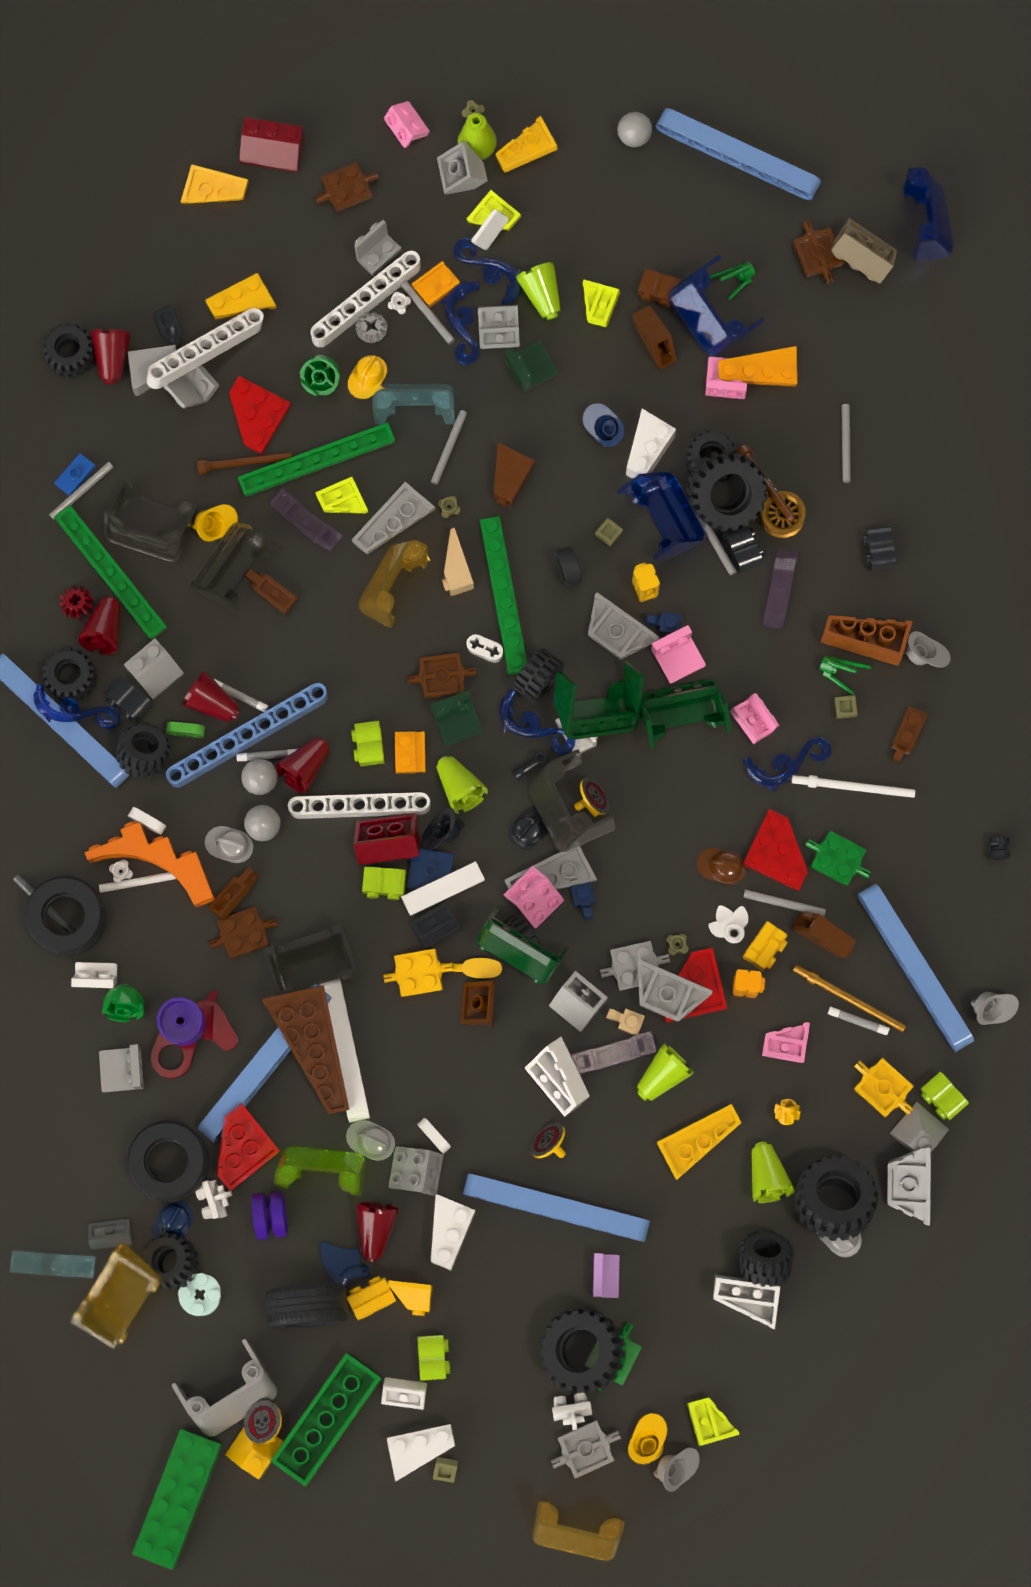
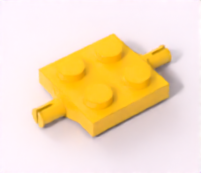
[383,948,454,997]
[854,1058,914,1118]

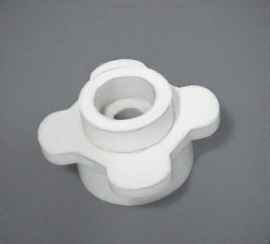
[388,292,411,314]
[109,860,133,883]

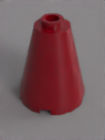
[91,329,131,385]
[78,596,120,655]
[181,671,240,722]
[275,738,330,794]
[356,1202,399,1262]

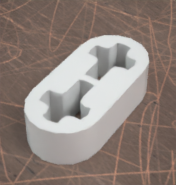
[466,635,503,663]
[128,807,166,835]
[417,1117,451,1154]

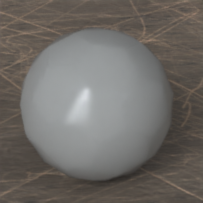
[617,112,652,147]
[241,759,278,795]
[244,805,281,842]

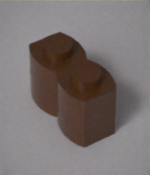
[638,269,683,308]

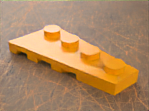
[717,346,797,386]

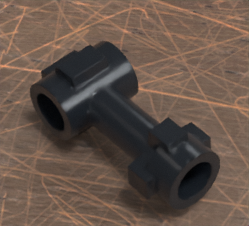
[512,751,549,781]

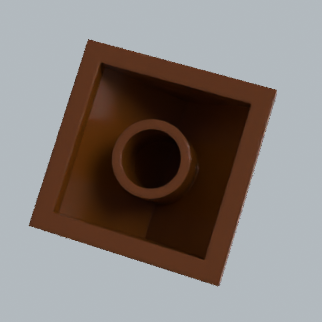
[460,981,496,1027]

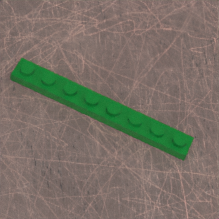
[238,422,395,497]
[54,505,168,641]
[480,516,527,675]

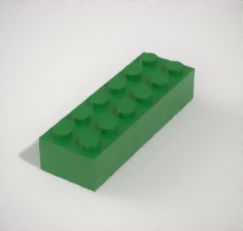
[271,1353,383,1487]
[132,1429,223,1570]

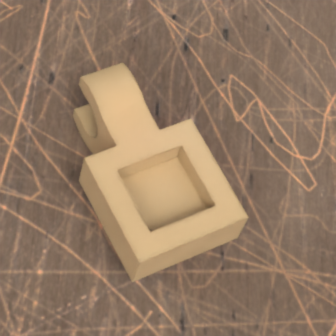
[606,1009,645,1036]

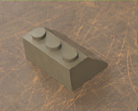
[831,218,897,284]

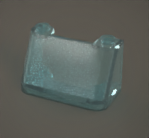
[373,384,455,424]

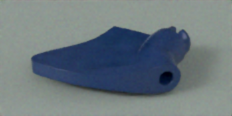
[320,1242,369,1287]

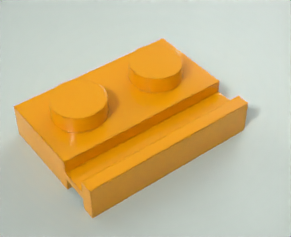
[411,261,460,308]
[395,731,426,774]

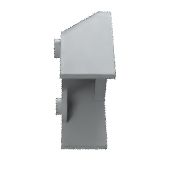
[171,1339,278,1437]

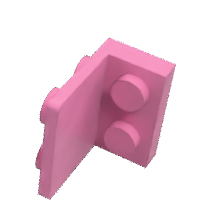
[705,357,747,399]
[651,625,706,684]
[504,866,564,928]

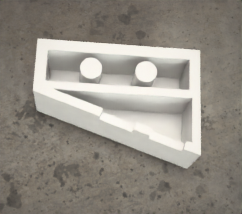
[626,409,676,485]
[525,1037,590,1117]
[431,1194,476,1271]
[713,1275,780,1329]
[387,1424,455,1482]

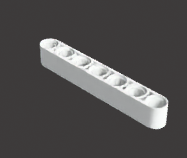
[310,251,421,347]
[147,308,263,389]
[288,792,431,819]
[319,978,370,1123]

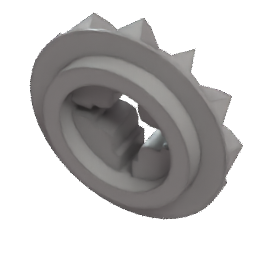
[356,312,387,343]

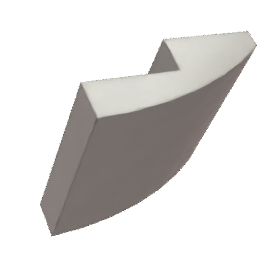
[478,305,520,349]

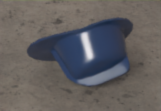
[583,403,624,447]
[151,1201,194,1240]

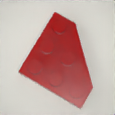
[229,376,291,455]
[742,809,808,891]
[665,948,727,1023]
[216,1103,280,1191]

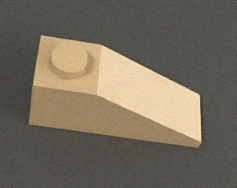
[442,528,474,596]

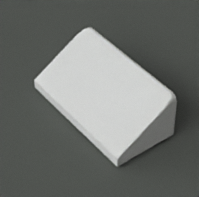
[471,209,509,250]
[381,1378,427,1410]

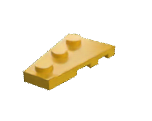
[496,116,557,173]
[181,164,249,204]
[205,273,276,319]

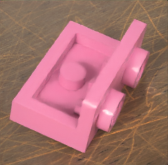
[384,101,430,148]
[730,693,779,744]

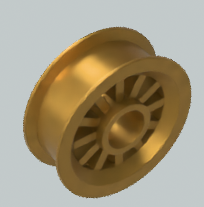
[760,491,806,538]

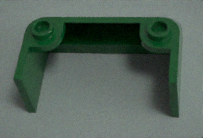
[554,662,645,740]
[640,679,732,749]
[476,905,569,985]

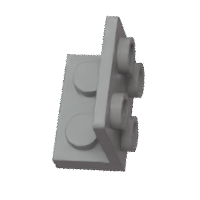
[354,220,402,276]
[164,357,219,408]
[99,1044,144,1093]
[388,1146,444,1196]

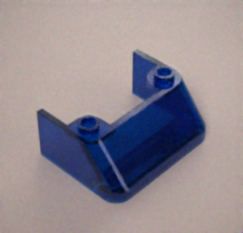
[668,255,764,355]
[617,472,707,560]

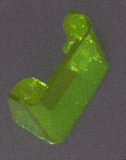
[274,1146,366,1196]

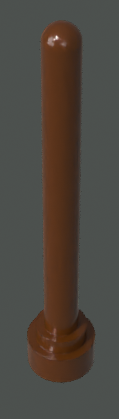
[737,445,795,522]
[197,452,294,475]

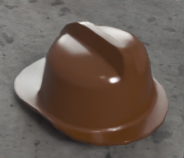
[697,848,746,884]

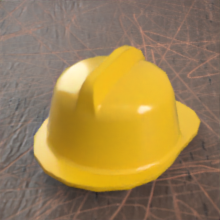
[348,355,387,399]
[192,504,238,542]
[628,1413,667,1464]

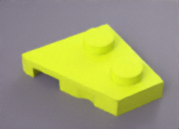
[316,477,368,514]

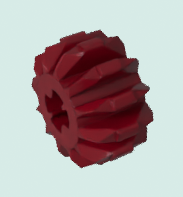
[59,585,94,620]

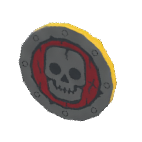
[574,777,610,817]
[530,1122,566,1158]
[244,1400,282,1444]

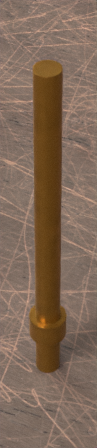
[793,964,907,1033]

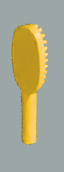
[441,958,502,979]

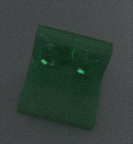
[505,341,558,392]
[430,690,483,747]

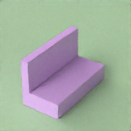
[593,1253,620,1298]

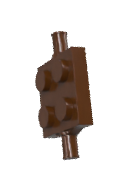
[315,162,379,212]
[793,220,844,284]
[407,653,477,699]
[208,906,278,960]

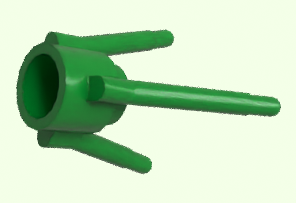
[704,262,755,300]
[819,655,871,695]

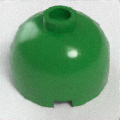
[300,355,340,396]
[102,984,144,1022]

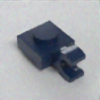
[646,612,682,635]
[571,882,595,920]

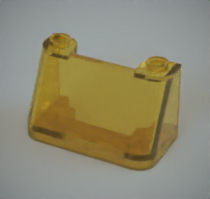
[359,540,430,628]
[70,1242,161,1349]
[532,1500,625,1561]

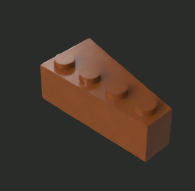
[820,615,913,666]

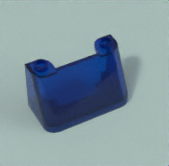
[903,167,953,261]

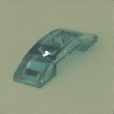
[10,1251,96,1278]

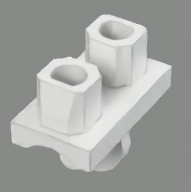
[195,1180,232,1219]
[552,1393,592,1430]

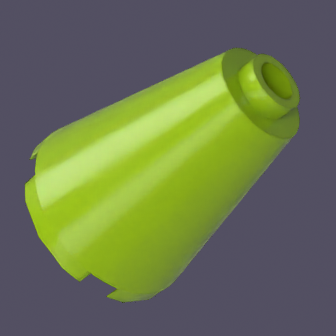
[458,113,497,160]
[516,262,561,320]
[436,756,488,814]
[637,1043,694,1101]
[751,1142,795,1203]

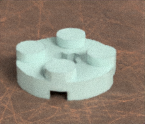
[178,1273,221,1316]

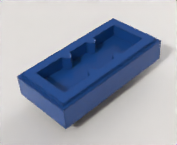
[54,453,96,496]

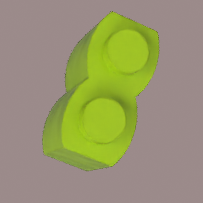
[351,721,385,767]
[362,867,407,900]
[921,1072,969,1121]
[418,1335,450,1381]

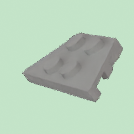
[588,592,660,660]
[637,959,713,1022]
[888,1145,931,1225]

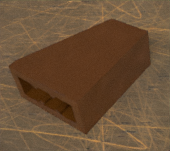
[632,305,677,370]
[494,443,535,507]
[791,912,856,958]

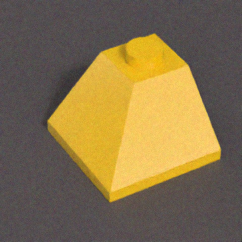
[388,1280,433,1316]
[225,1427,284,1480]

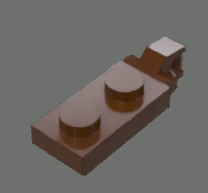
[245,569,298,615]
[892,706,928,763]
[208,867,259,920]

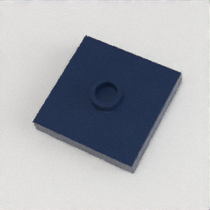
[407,849,454,890]

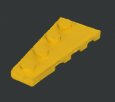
[657,1104,741,1180]

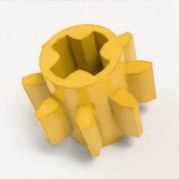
[774,1099,801,1125]

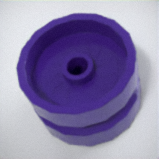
[157,997,206,1046]
[252,1190,288,1240]

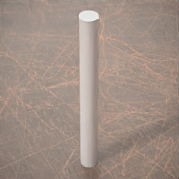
[99,872,176,893]

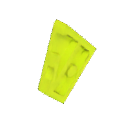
[467,190,521,231]
[583,280,620,328]
[687,1398,740,1446]

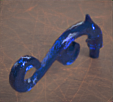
[454,238,521,305]
[441,281,480,365]
[33,684,120,729]
[500,689,576,754]
[743,737,831,791]

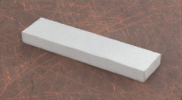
[401,862,485,916]

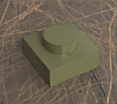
[595,518,623,547]
[834,695,858,719]
[433,1457,458,1483]

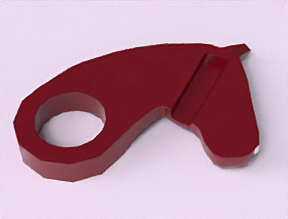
[150,990,238,1079]

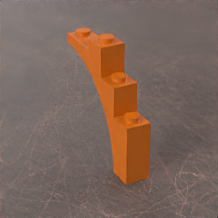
[84,821,215,908]

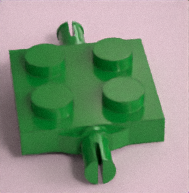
[806,831,872,887]
[584,1322,642,1391]

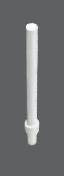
[792,775,915,798]

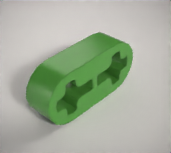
[166,722,205,738]

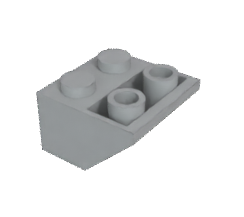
[549,971,608,1033]

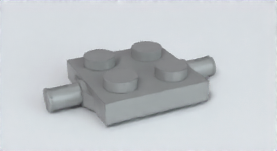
[600,941,670,991]
[551,1420,621,1478]

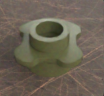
[462,100,485,118]
[438,496,461,518]
[666,934,689,955]

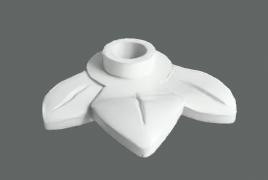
[708,905,748,944]

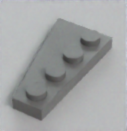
[352,482,435,555]
[504,844,597,890]

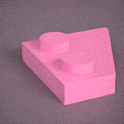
[762,1022,810,1063]

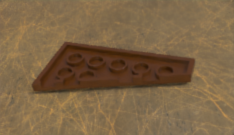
[262,985,350,1114]

